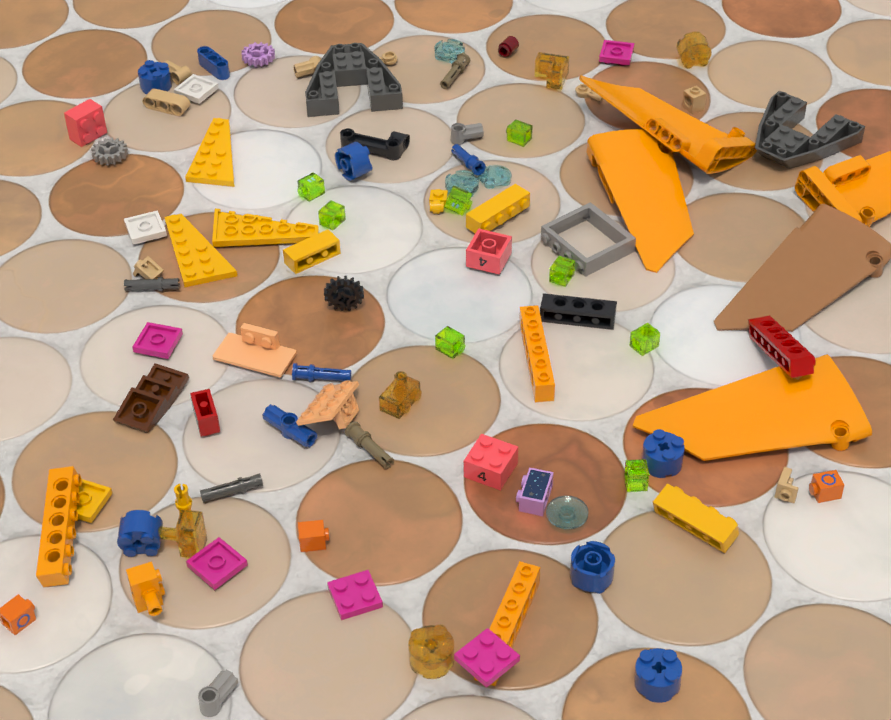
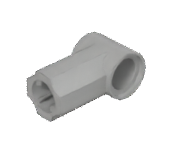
[451,123,484,145]
[198,669,238,717]

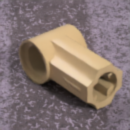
[293,56,321,78]
[164,60,192,85]

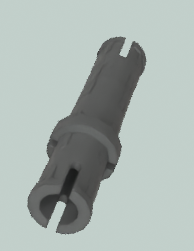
[124,277,180,291]
[200,473,263,503]

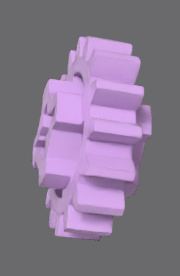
[241,42,275,67]

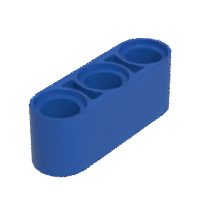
[197,46,230,80]

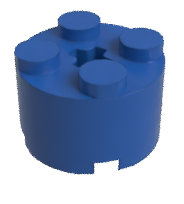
[138,60,172,94]
[335,142,373,181]
[642,429,684,478]
[117,510,163,557]
[570,541,615,594]
[634,648,682,703]

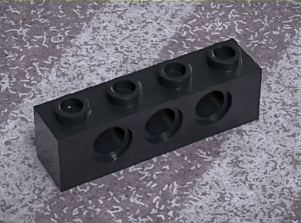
[540,293,617,330]

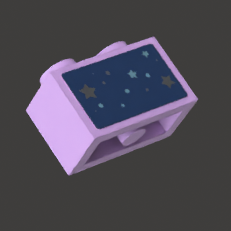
[516,467,554,516]

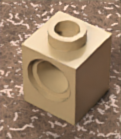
[682,86,706,114]

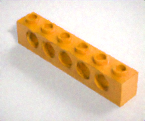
[519,305,555,402]
[36,466,82,587]
[474,561,540,687]

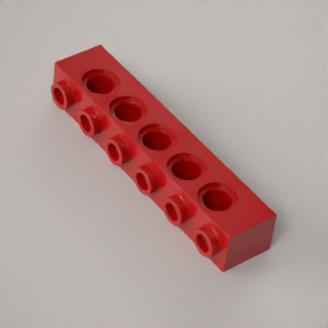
[748,315,816,378]

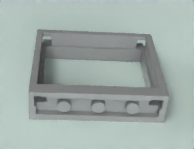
[541,202,636,277]

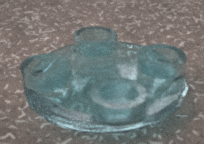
[478,165,512,189]

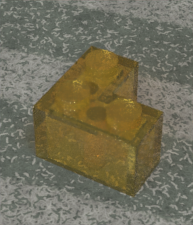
[535,52,569,90]

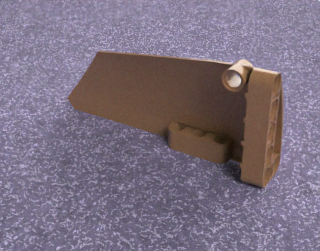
[714,204,891,332]

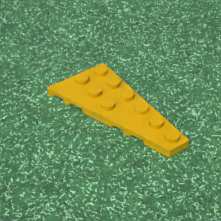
[185,118,235,187]
[212,208,319,247]
[164,214,238,287]

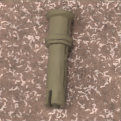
[440,53,471,89]
[345,421,394,469]

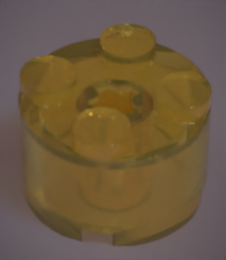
[676,32,712,69]
[408,625,454,679]

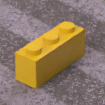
[283,229,341,274]

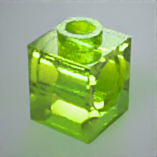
[318,200,346,230]
[549,256,575,287]
[629,323,660,356]
[624,459,649,492]

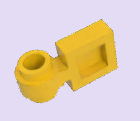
[429,189,448,214]

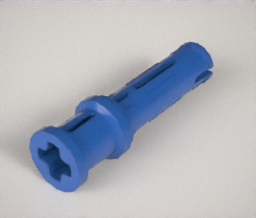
[451,144,486,175]
[292,363,351,381]

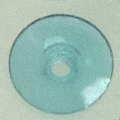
[546,496,588,529]

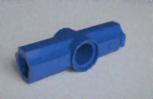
[262,404,317,448]

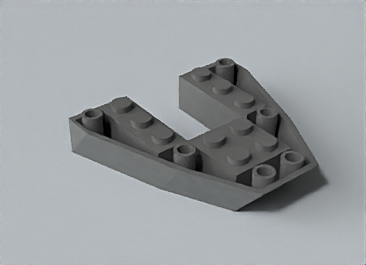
[305,43,403,117]
[755,91,865,169]

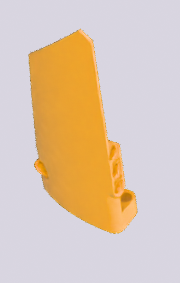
[579,75,757,174]
[586,129,694,273]
[795,151,891,227]
[633,354,872,461]

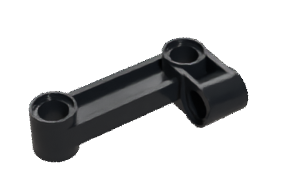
[340,128,410,161]

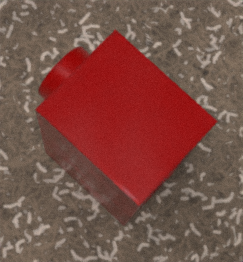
[190,389,220,437]

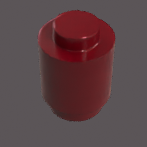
[498,36,519,57]

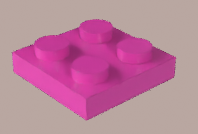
[599,40,635,65]
[132,322,183,359]
[186,537,248,590]
[327,570,383,620]
[454,628,520,688]

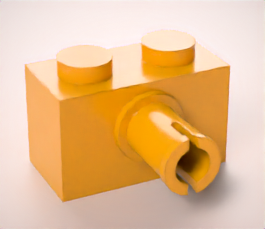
[126,561,165,616]

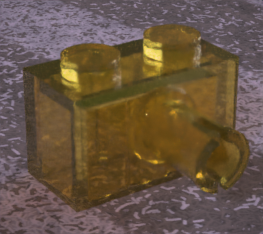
[379,371,422,419]
[158,510,207,559]

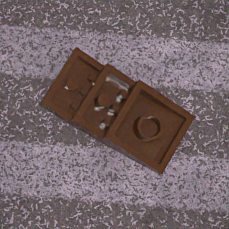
[113,363,190,433]

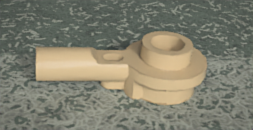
[379,51,398,65]
[575,84,604,102]

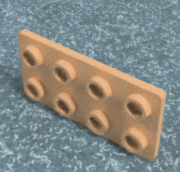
[212,323,297,377]
[296,380,359,429]

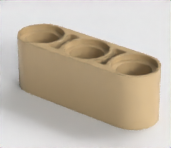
[142,89,190,116]

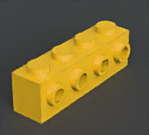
[466,184,530,233]
[653,483,739,553]

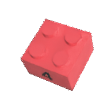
[64,99,107,147]
[466,228,512,275]
[464,434,518,491]

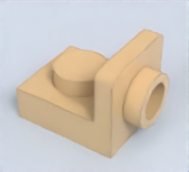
[133,256,164,279]
[774,467,799,503]

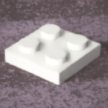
[174,74,219,104]
[124,210,167,245]

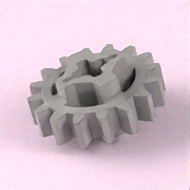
[91,138,128,165]

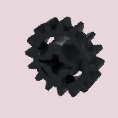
[324,276,364,311]

